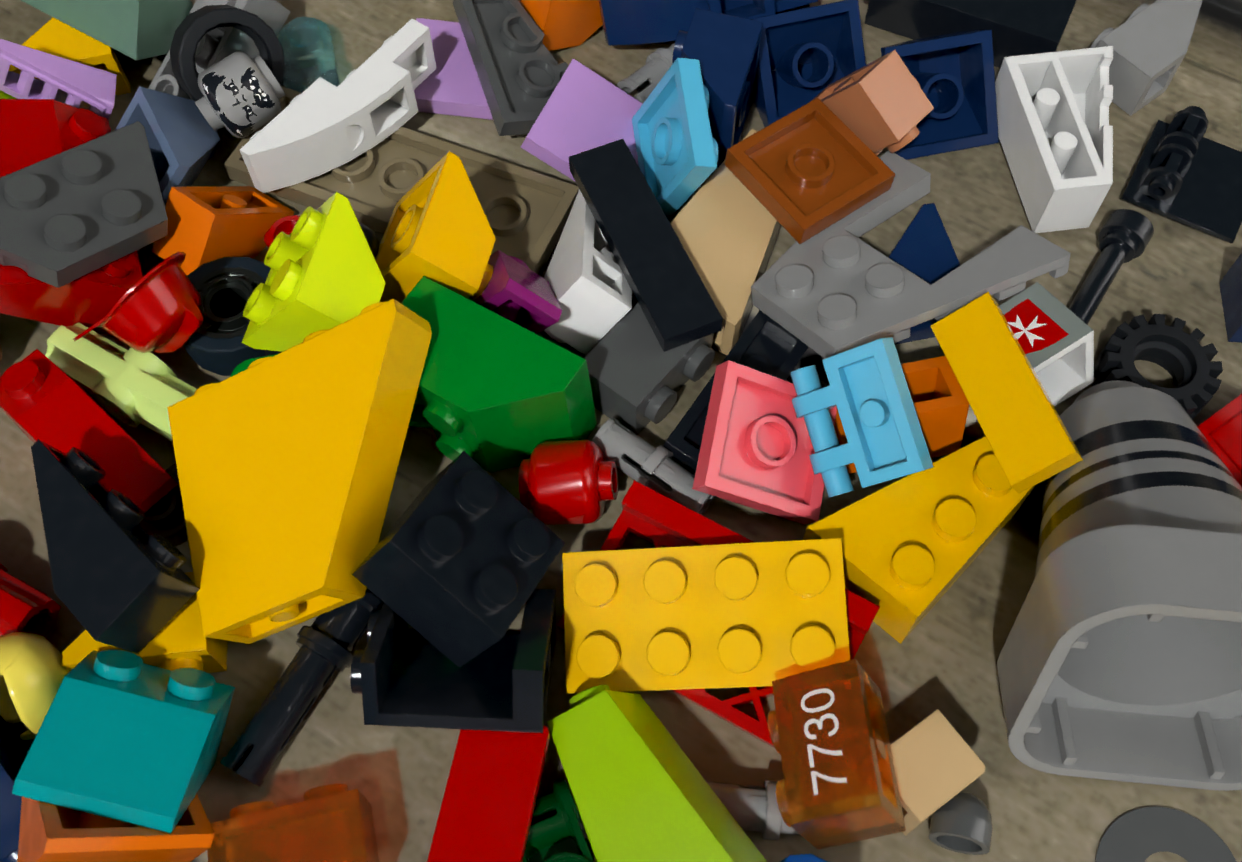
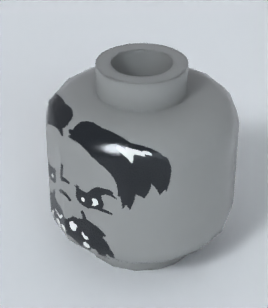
[195,51,286,138]

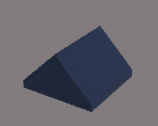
[750,0,866,127]

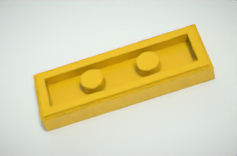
[931,292,1083,493]

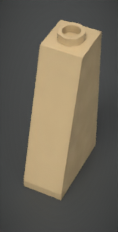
[633,129,781,356]

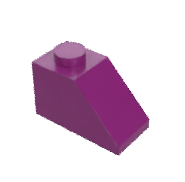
[468,250,562,334]

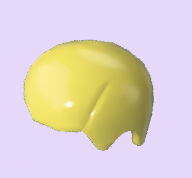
[0,632,70,741]

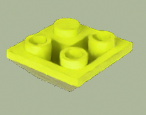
[241,192,386,352]

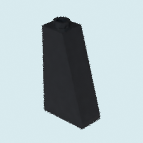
[864,0,1077,68]

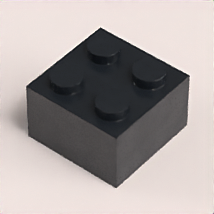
[352,451,565,668]

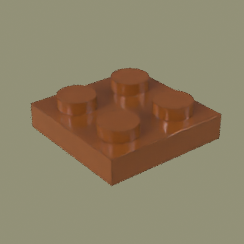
[724,98,896,244]

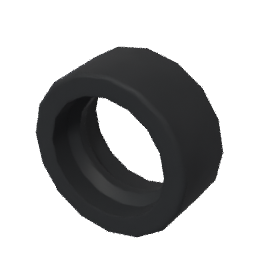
[170,5,286,101]

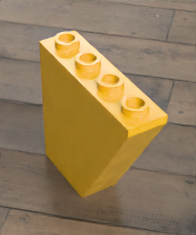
[167,299,432,644]

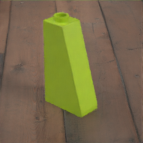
[547,685,767,862]

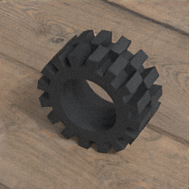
[1092,314,1223,420]

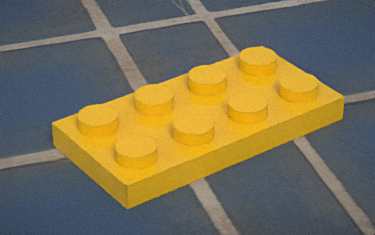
[562,538,852,694]

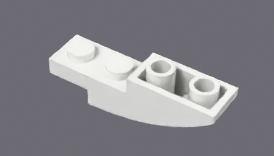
[240,19,437,193]

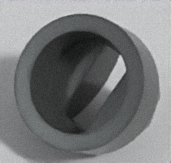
[929,793,993,855]

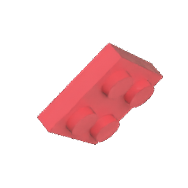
[692,360,837,525]

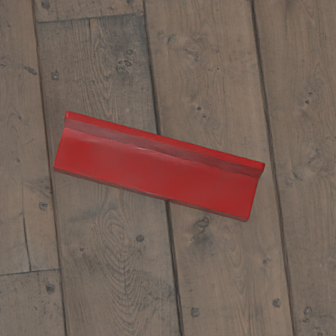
[427,726,550,862]

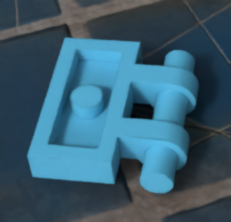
[790,337,934,498]

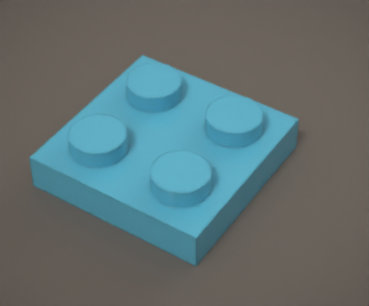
[632,57,718,220]

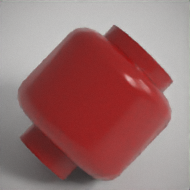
[519,440,618,525]

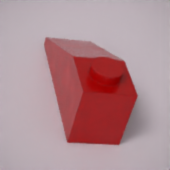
[0,349,178,513]

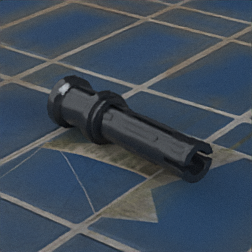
[220,590,383,787]

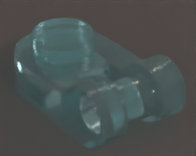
[278,17,341,93]

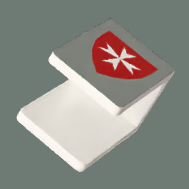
[969,282,1094,409]

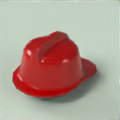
[73,252,203,353]

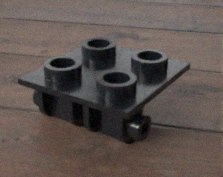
[1121,106,1242,243]

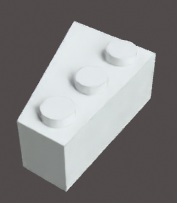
[995,46,1113,233]

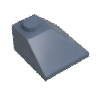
[114,86,221,251]

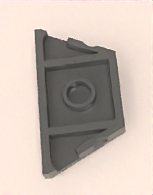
[0,121,168,288]

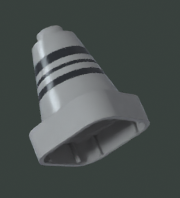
[997,380,1242,791]

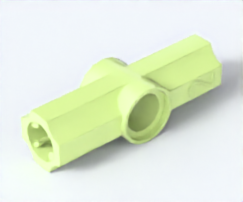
[45,322,197,442]

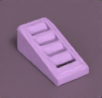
[0,39,117,120]

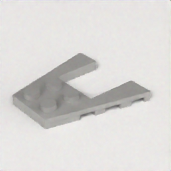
[751,151,1071,358]

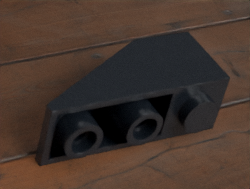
[31,439,199,654]

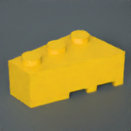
[803,436,1035,644]

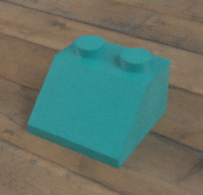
[12,649,235,833]

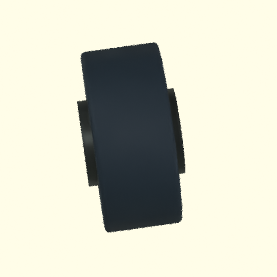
[183,257,271,376]

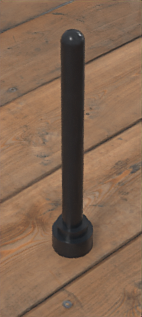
[1068,209,1154,325]

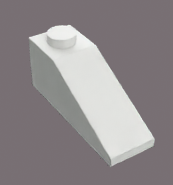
[544,189,632,355]

